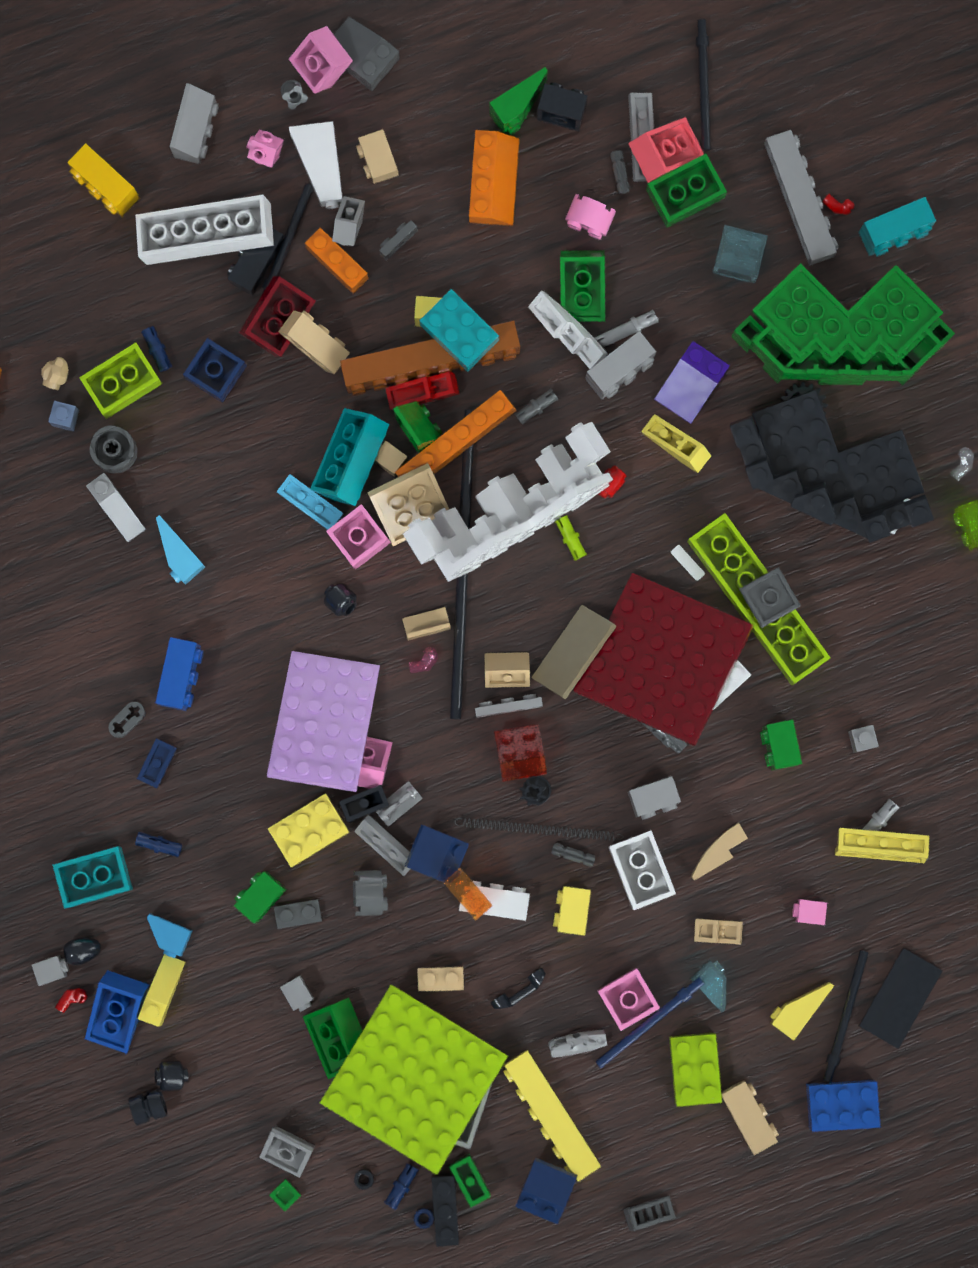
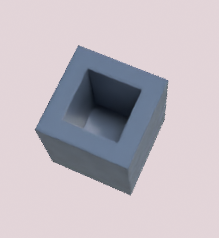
[48,401,79,432]

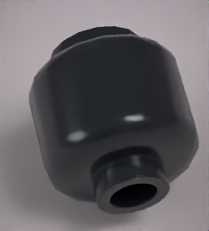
[324,583,357,616]
[154,1061,188,1091]

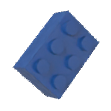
[156,637,203,711]
[806,1080,880,1132]

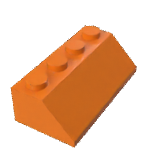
[469,130,519,226]

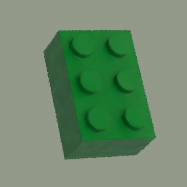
[646,154,727,228]

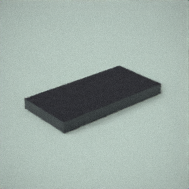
[859,948,942,1049]

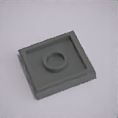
[739,567,801,628]

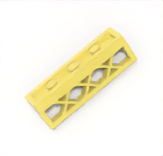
[835,828,929,863]

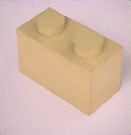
[356,129,398,184]
[418,966,464,991]

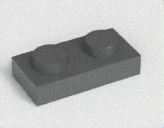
[379,220,418,261]
[274,899,322,929]

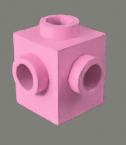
[247,130,284,168]

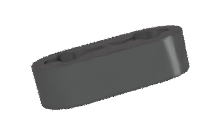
[108,702,146,738]

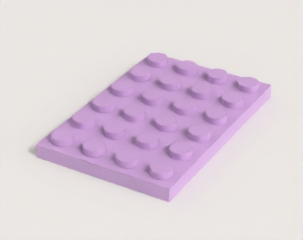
[267,651,380,792]

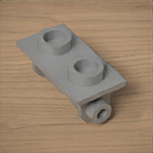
[376,781,423,827]

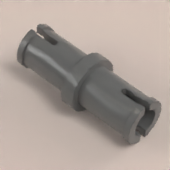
[514,388,559,425]

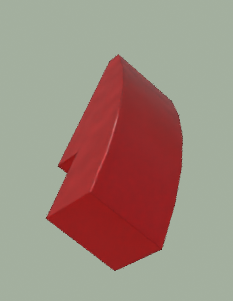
[385,371,460,410]

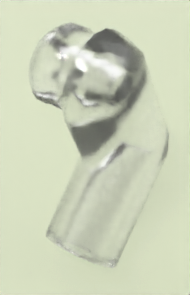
[950,447,974,480]

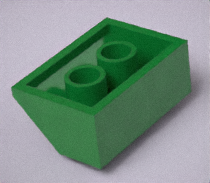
[303,998,363,1079]

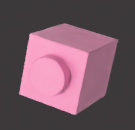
[792,899,827,925]

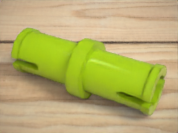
[555,515,587,561]

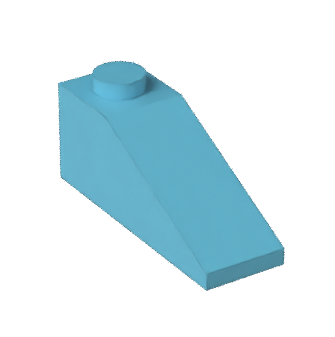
[156,515,205,585]

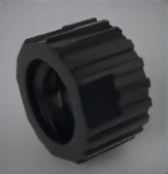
[354,1169,374,1190]

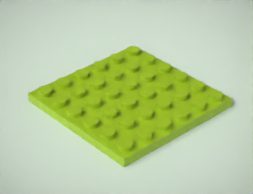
[320,985,508,1174]

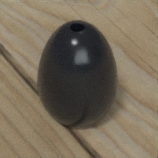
[63,937,101,965]

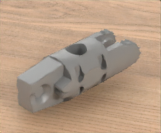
[548,1030,607,1058]

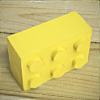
[268,794,350,867]

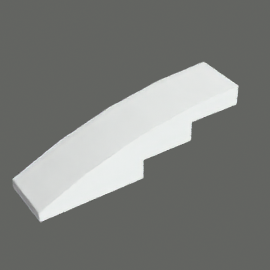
[528,291,608,369]

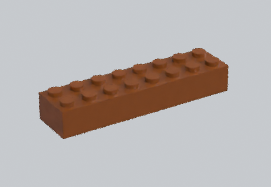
[340,321,520,396]

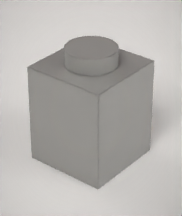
[848,725,879,753]
[32,955,69,986]
[280,975,314,1012]

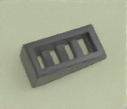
[623,1196,676,1231]

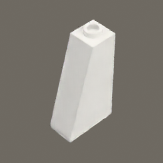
[289,122,343,209]

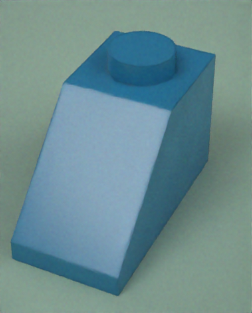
[147,914,192,958]

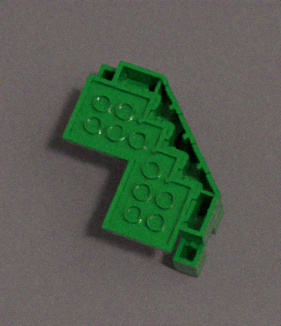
[731,263,955,386]

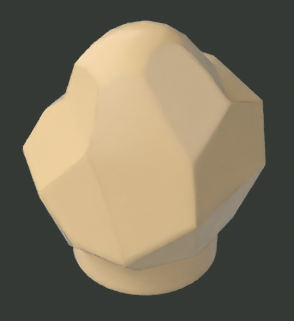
[41,357,68,390]

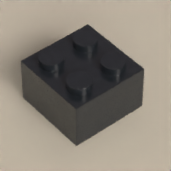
[537,83,588,132]

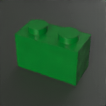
[449,1153,491,1207]

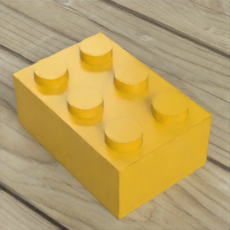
[67,143,139,217]

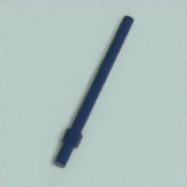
[596,977,705,1068]

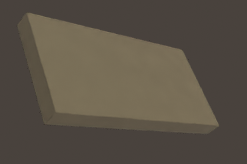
[531,605,616,700]

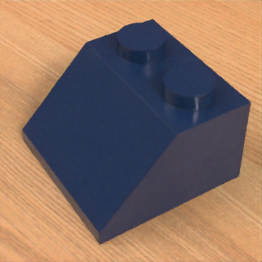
[404,824,469,886]
[515,1158,578,1224]

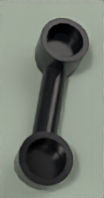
[490,967,546,1009]

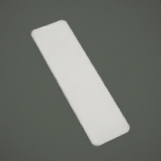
[671,545,705,581]

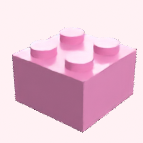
[289,26,353,94]
[326,504,391,569]
[597,968,660,1031]

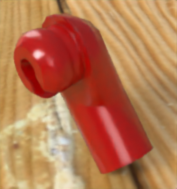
[822,194,855,215]
[55,988,87,1013]

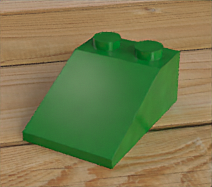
[489,67,548,135]
[560,250,605,322]
[393,401,443,454]

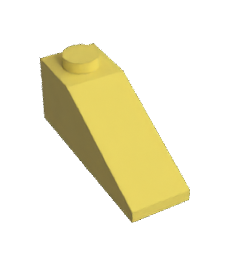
[641,414,711,473]
[138,954,186,1027]
[770,983,834,1040]

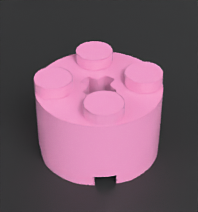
[565,194,616,240]

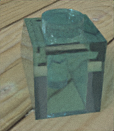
[690,960,726,1012]

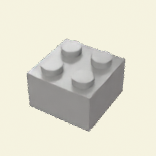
[627,776,681,820]

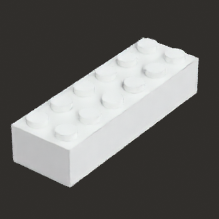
[136,195,274,265]

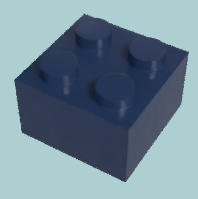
[183,338,247,403]

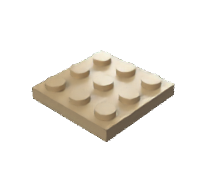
[367,463,449,546]

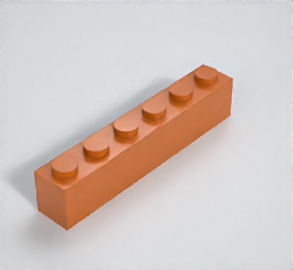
[395,390,517,477]

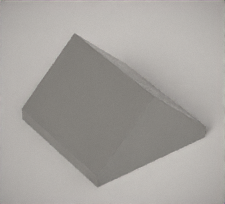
[259,1126,315,1178]

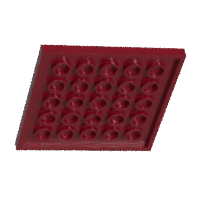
[573,573,753,746]

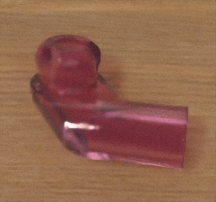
[409,647,438,673]

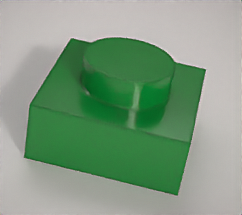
[269,1179,302,1211]

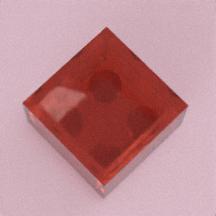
[494,724,547,781]

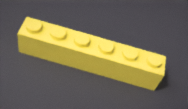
[503,1050,601,1181]

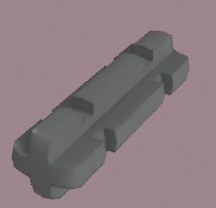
[611,150,630,194]
[551,843,595,867]

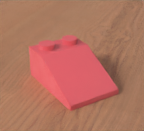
[628,117,704,183]

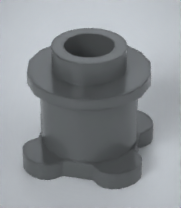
[280,80,308,109]

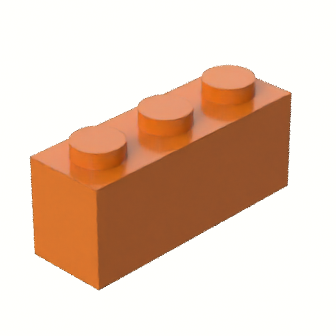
[305,228,369,294]

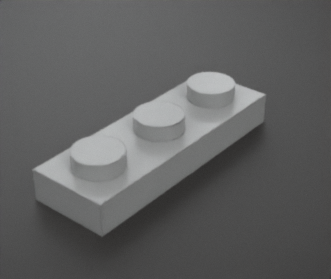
[475,694,543,718]
[354,815,410,876]

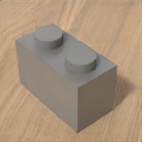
[332,196,365,246]

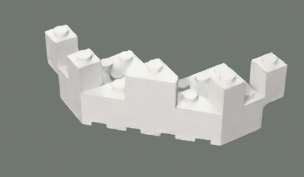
[403,422,613,582]

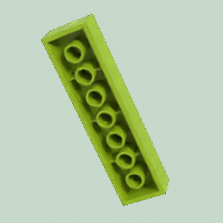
[687,513,831,685]

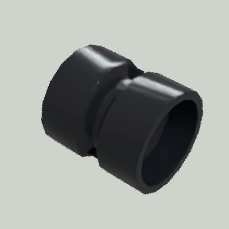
[522,776,551,806]
[128,1088,168,1126]

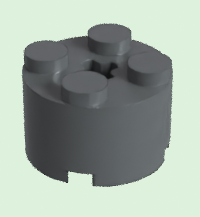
[89,426,137,473]
[353,870,388,916]

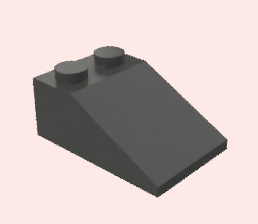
[334,17,400,91]

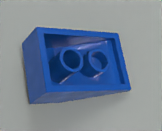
[85,970,149,1054]

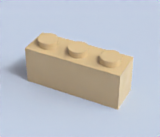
[278,311,350,374]
[721,1080,779,1155]

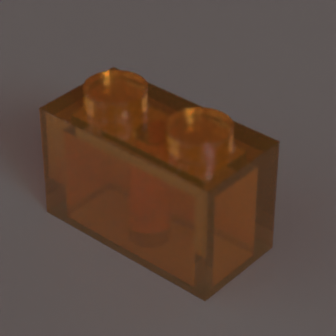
[444,867,493,920]

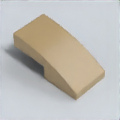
[694,919,743,944]

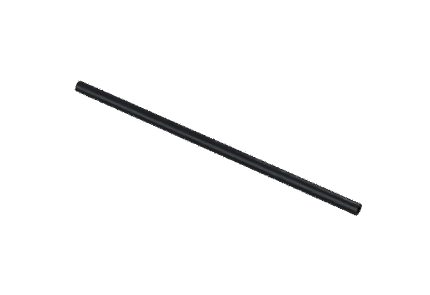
[450,409,474,720]

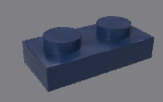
[137,738,177,789]

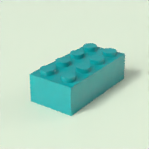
[310,408,389,506]

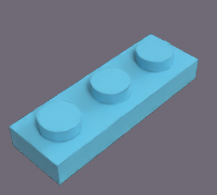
[277,474,344,530]

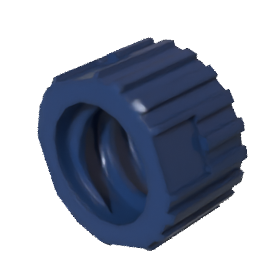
[414,1207,434,1229]

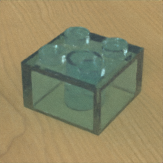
[712,225,768,283]

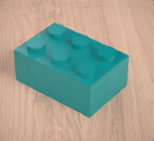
[859,197,936,256]
[419,289,499,372]
[53,846,133,909]

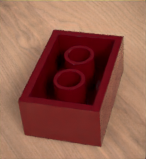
[239,276,316,357]

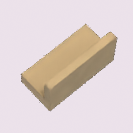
[402,607,451,641]
[485,652,530,688]

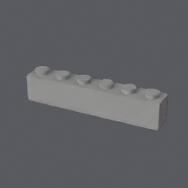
[764,130,838,266]

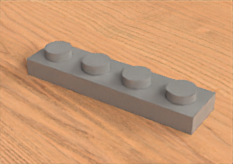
[628,93,654,181]

